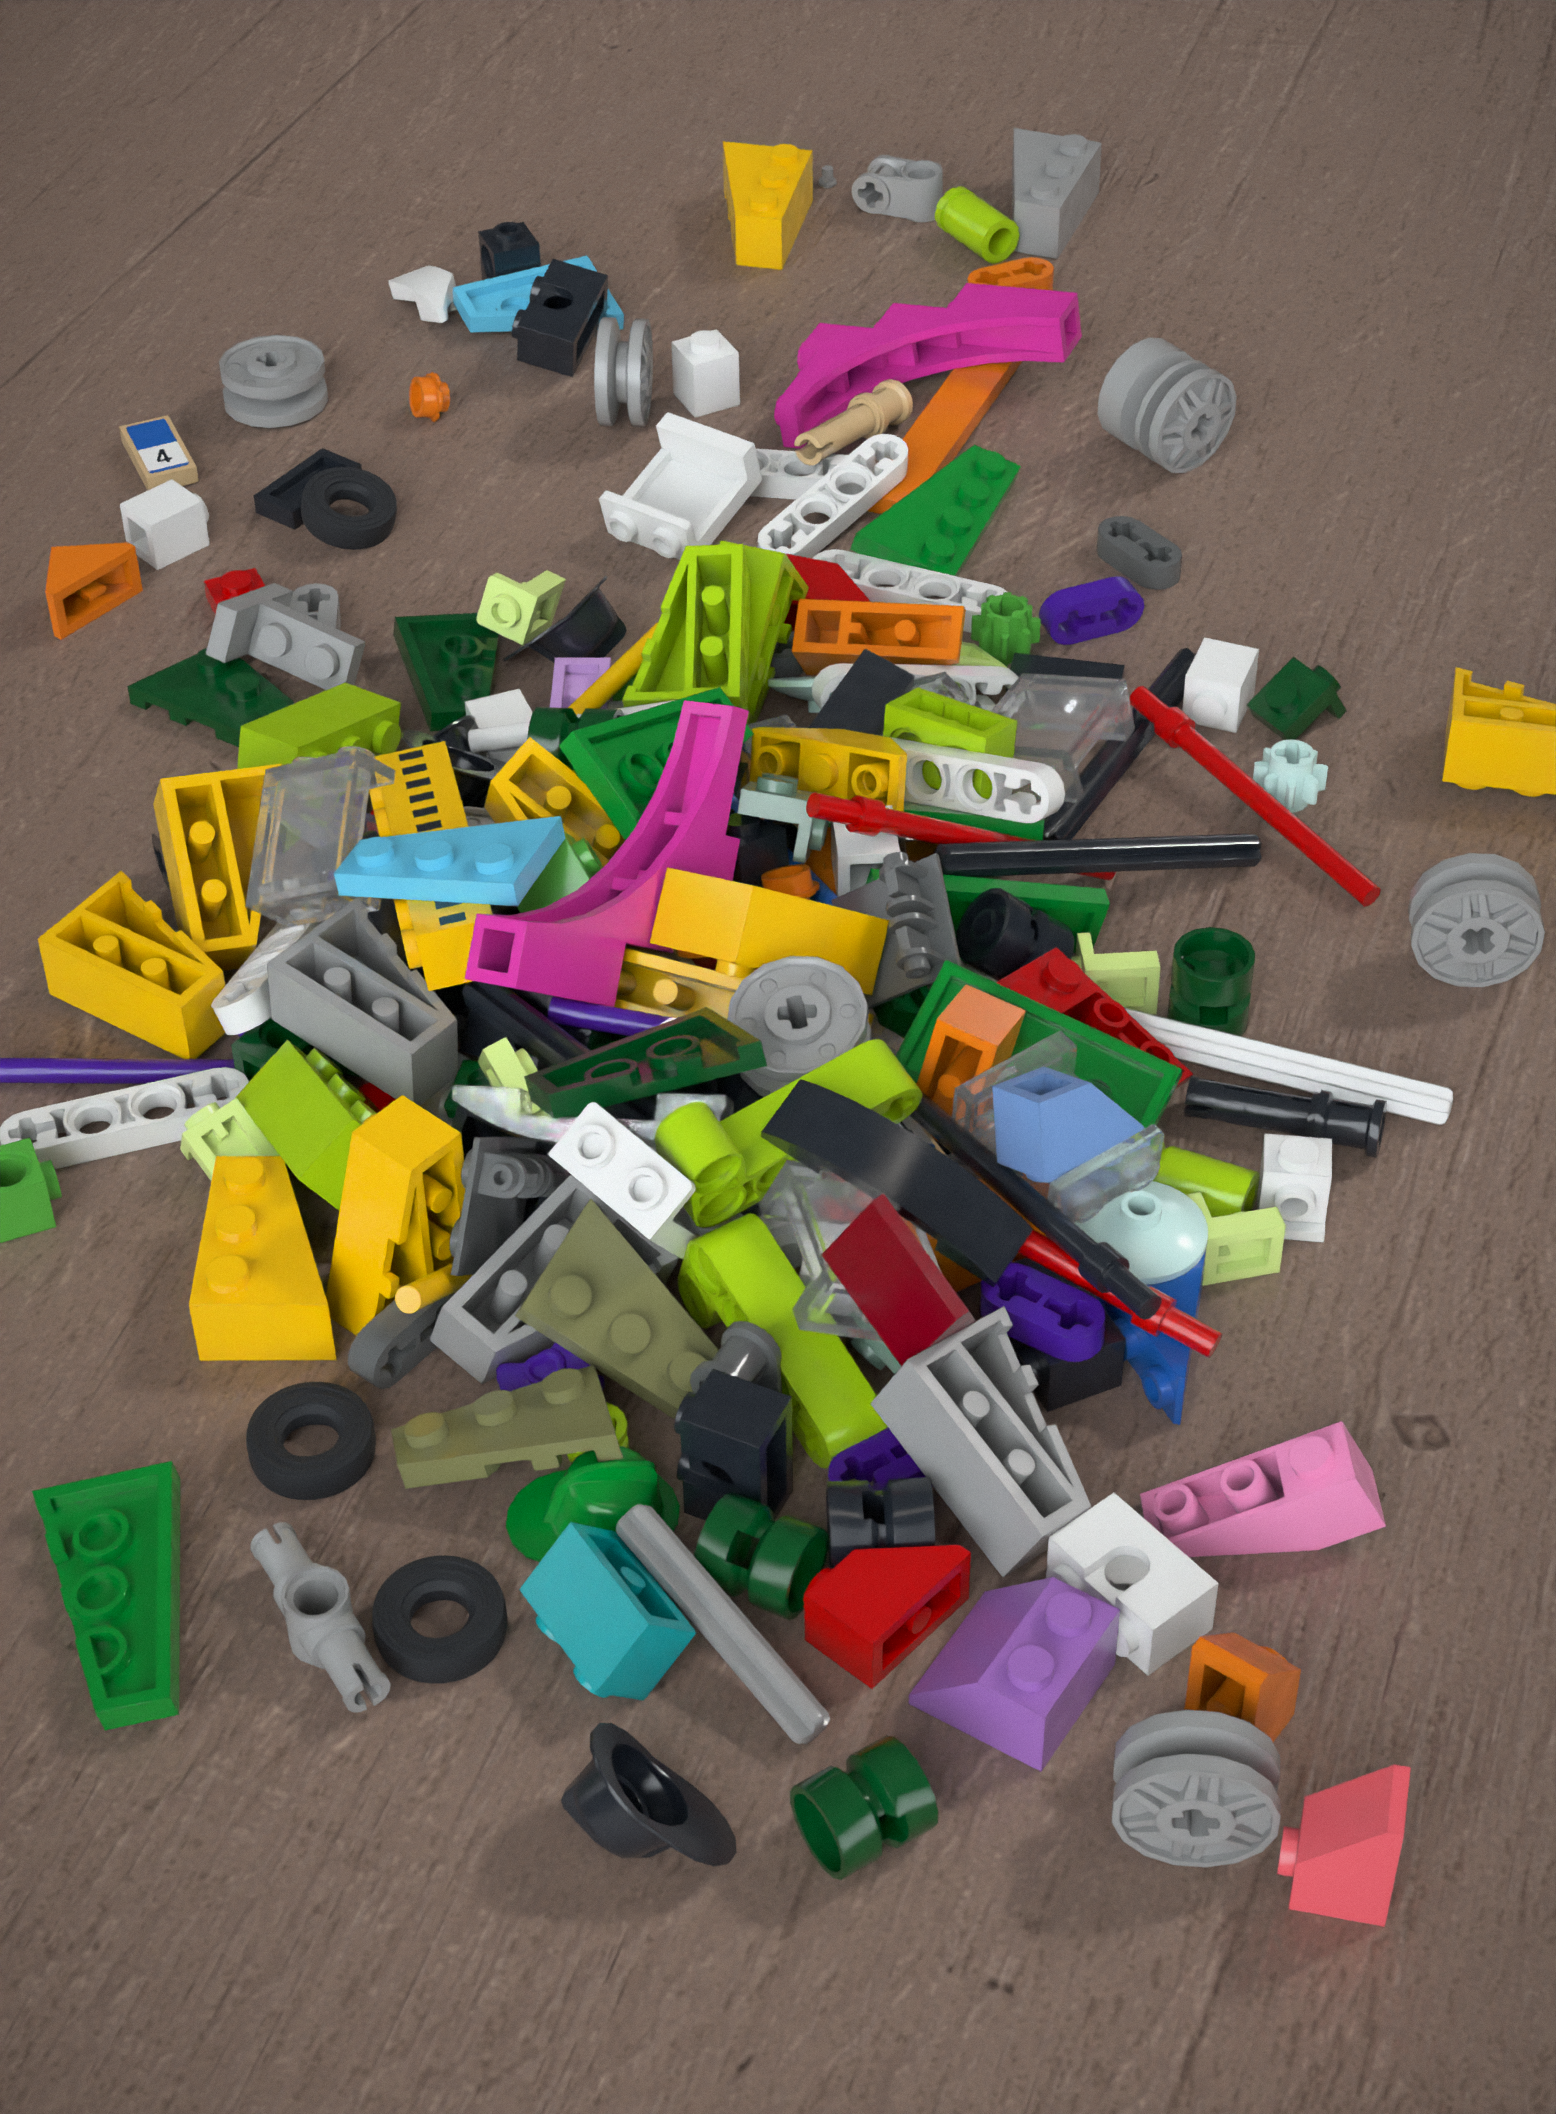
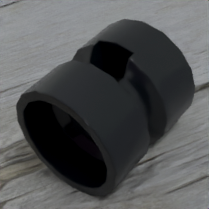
[956,888,1074,980]
[826,1477,935,1569]

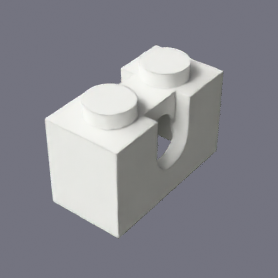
[1046,1493,1218,1676]

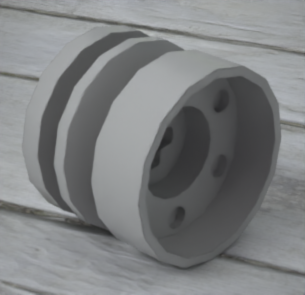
[1097,338,1237,473]

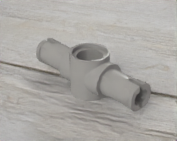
[250,1522,391,1713]

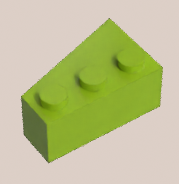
[720,540,809,730]
[622,544,751,724]
[237,682,401,856]
[235,1040,376,1211]

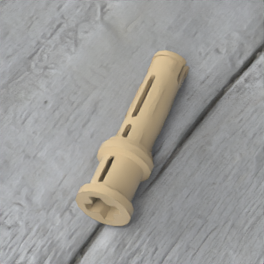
[794,379,913,466]

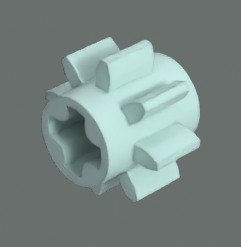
[1253,740,1328,812]

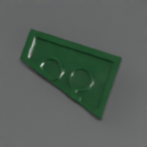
[393,613,499,731]
[127,648,295,747]
[524,1007,767,1120]

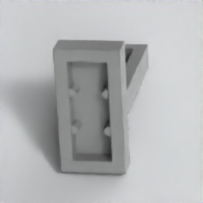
[206,583,366,690]

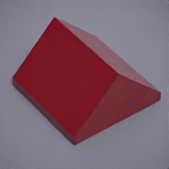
[821,1193,976,1366]

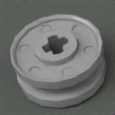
[594,317,653,427]
[219,335,328,428]
[1408,853,1545,987]
[728,956,872,1097]
[1112,1710,1281,1868]

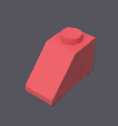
[1277,1764,1411,1927]

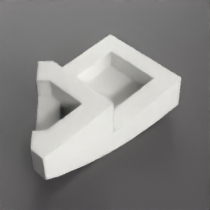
[388,265,457,323]

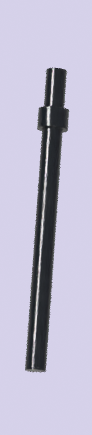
[909,1091,1161,1320]

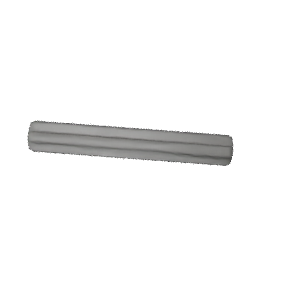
[616,1504,830,1744]

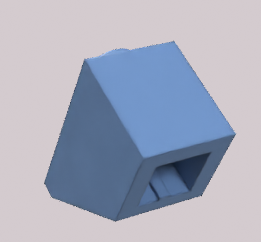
[992,1066,1145,1182]

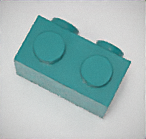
[519,1522,697,1700]

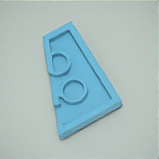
[453,256,624,332]
[334,816,565,906]

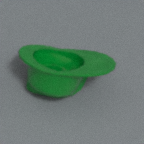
[506,1446,680,1562]

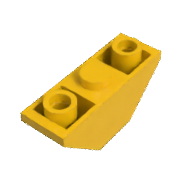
[750,727,907,812]

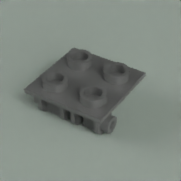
[831,852,962,1010]
[450,1137,569,1276]

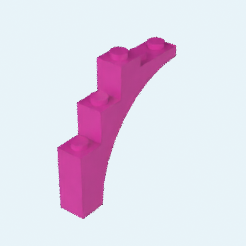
[774,283,1082,449]
[465,700,749,1007]

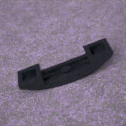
[761,1079,1033,1288]

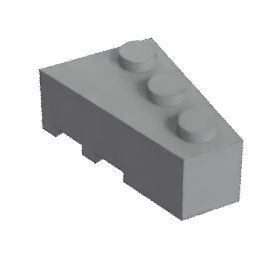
[1012,128,1102,259]
[267,897,458,1106]
[430,1174,679,1384]
[870,1306,1091,1577]

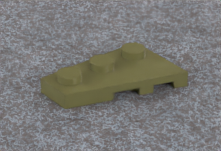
[515,1198,719,1420]
[391,1365,623,1489]

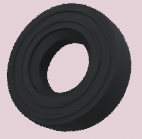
[301,467,397,550]
[246,1382,376,1500]
[372,1555,508,1684]

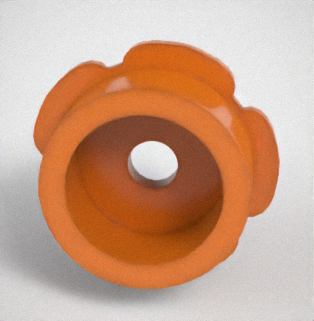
[409,372,450,422]
[761,864,820,900]

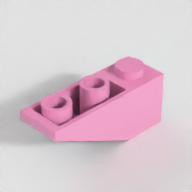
[1140,1421,1386,1557]

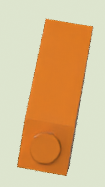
[792,599,966,676]

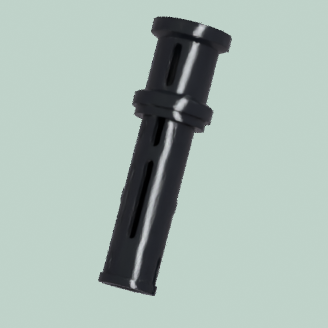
[1184,1076,1387,1158]

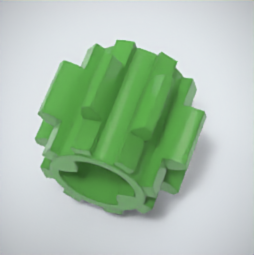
[971,592,1041,666]

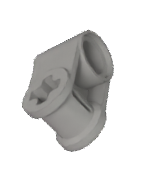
[851,155,943,222]

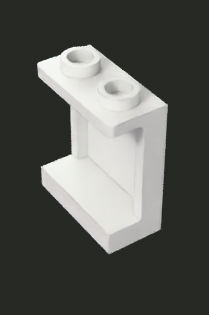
[599,412,762,560]
[548,1102,738,1260]

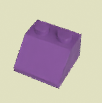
[909,1577,1120,1772]

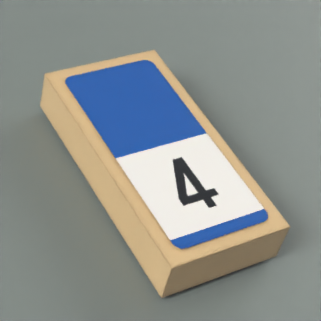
[119,415,199,491]

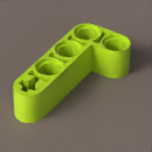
[654,1039,923,1228]
[678,1213,888,1469]

